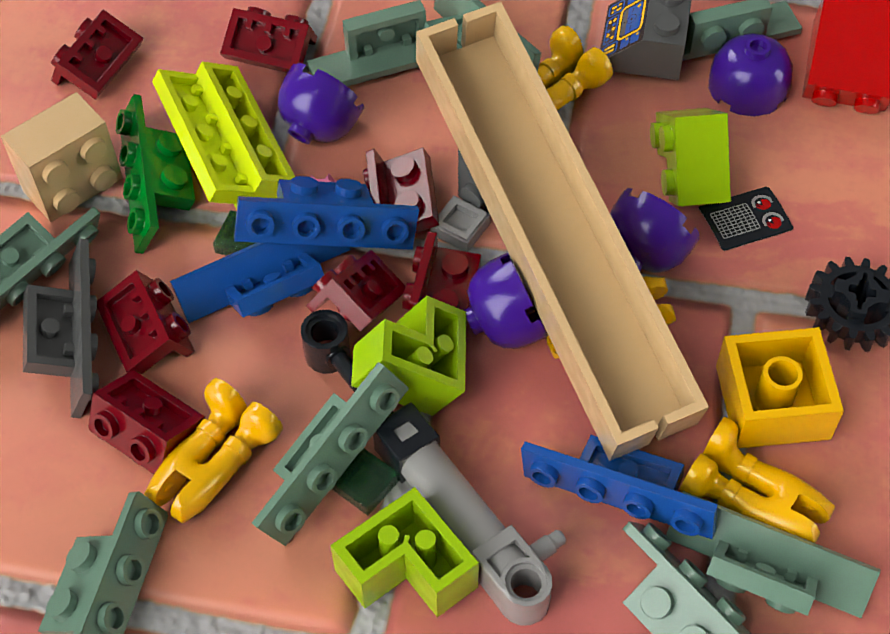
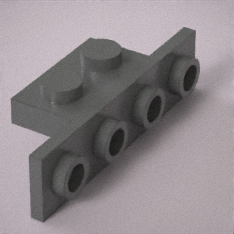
[23,238,99,418]

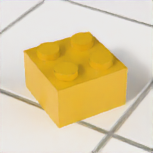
[716,327,844,449]

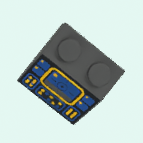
[600,0,692,80]

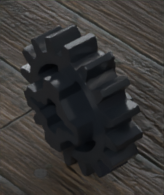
[805,257,890,352]

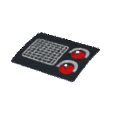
[699,187,793,251]

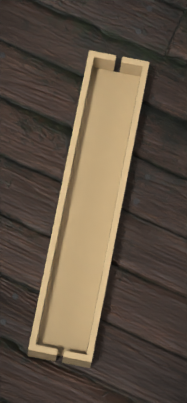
[416,1,709,461]

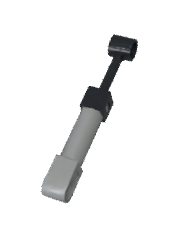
[301,310,566,626]

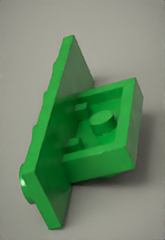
[116,94,196,254]

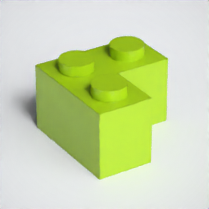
[650,108,731,207]
[351,296,466,416]
[330,487,479,617]

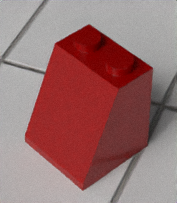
[802,0,890,114]

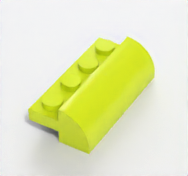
[152,61,295,210]

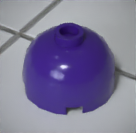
[708,33,793,117]
[278,63,365,144]
[610,188,700,273]
[463,252,549,349]

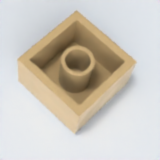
[0,92,123,222]

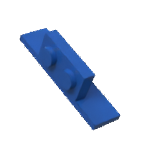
[234,176,419,250]
[170,243,351,323]
[521,435,718,539]

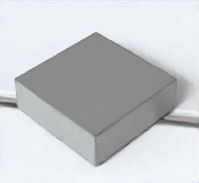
[430,196,491,252]

